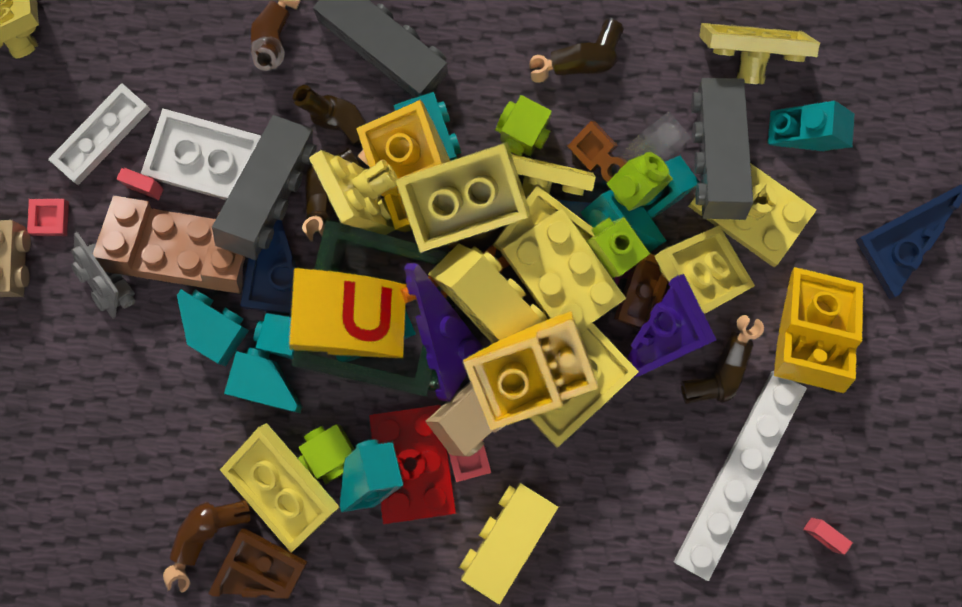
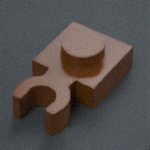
[567,121,628,182]

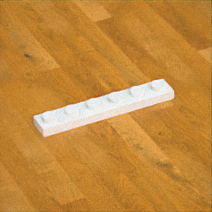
[674,371,807,581]

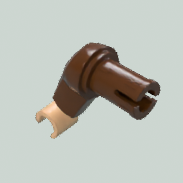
[251,0,300,71]
[163,500,250,593]

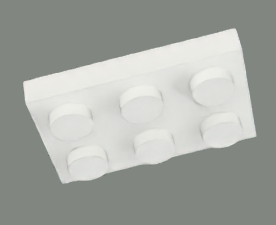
[141,108,261,200]

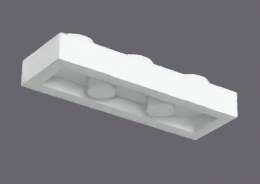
[48,83,151,185]

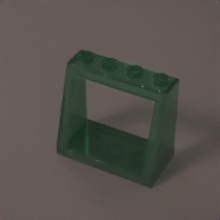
[292,220,455,398]

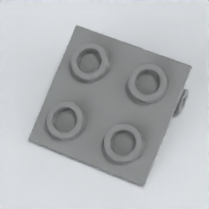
[71,232,135,319]

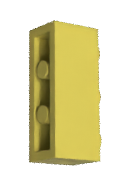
[459,483,558,605]

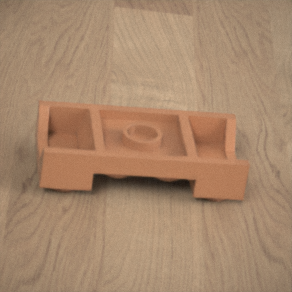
[93,195,245,294]

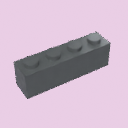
[313,0,448,98]
[691,78,753,220]
[212,115,317,260]

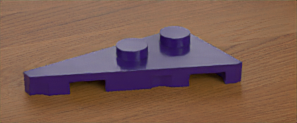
[404,263,483,402]
[626,274,716,381]

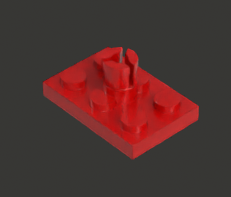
[369,405,456,524]

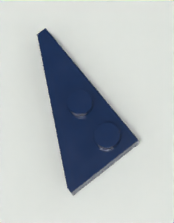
[856,184,962,299]
[240,219,297,315]

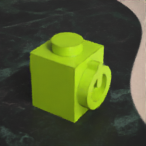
[495,95,552,156]
[606,152,673,211]
[586,217,650,278]
[298,424,355,485]

